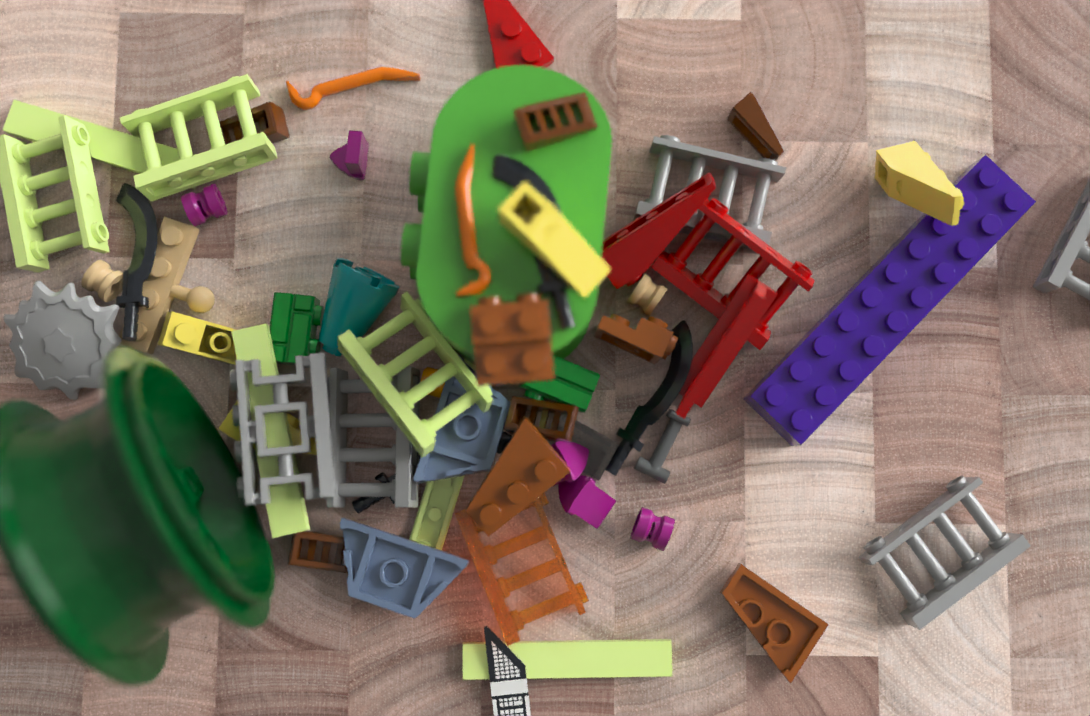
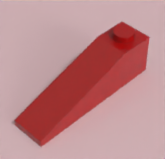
[601,172,716,290]

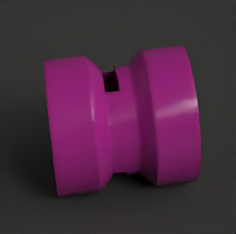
[181,183,228,227]
[630,507,675,551]

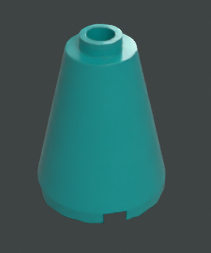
[319,258,400,357]

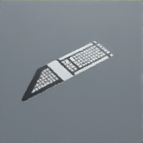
[484,626,531,716]

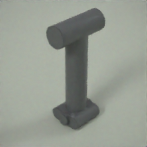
[634,409,691,484]

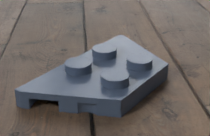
[413,355,510,483]
[340,518,470,619]

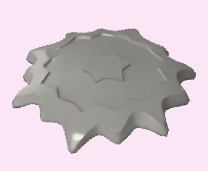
[3,281,122,401]

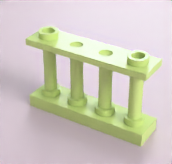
[120,74,278,202]
[0,115,110,273]
[337,292,493,458]

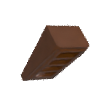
[513,92,597,152]
[727,92,784,162]
[219,101,290,145]
[504,396,579,442]
[287,531,348,573]

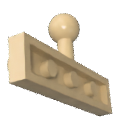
[119,217,215,355]

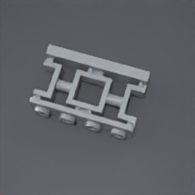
[230,353,337,505]

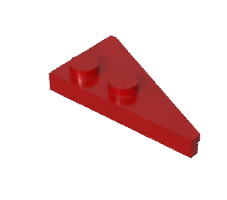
[483,0,554,68]

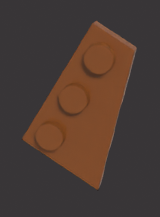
[466,416,570,537]
[720,563,829,683]

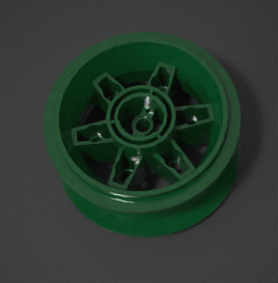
[0,346,275,687]

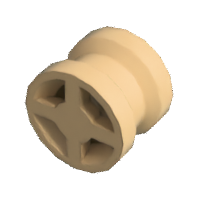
[81,259,123,302]
[627,273,668,316]

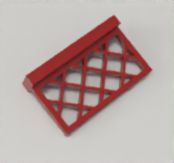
[675,274,778,419]

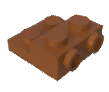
[470,293,554,386]
[594,314,678,365]

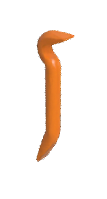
[286,67,421,110]
[455,144,491,297]

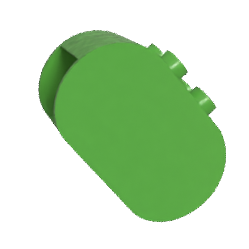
[401,65,612,365]

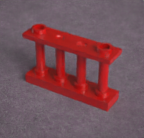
[651,198,815,350]

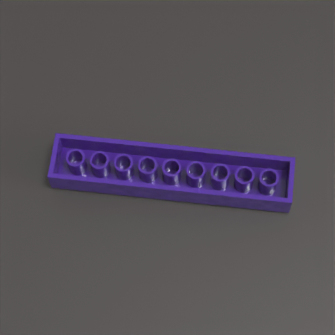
[743,155,1036,446]

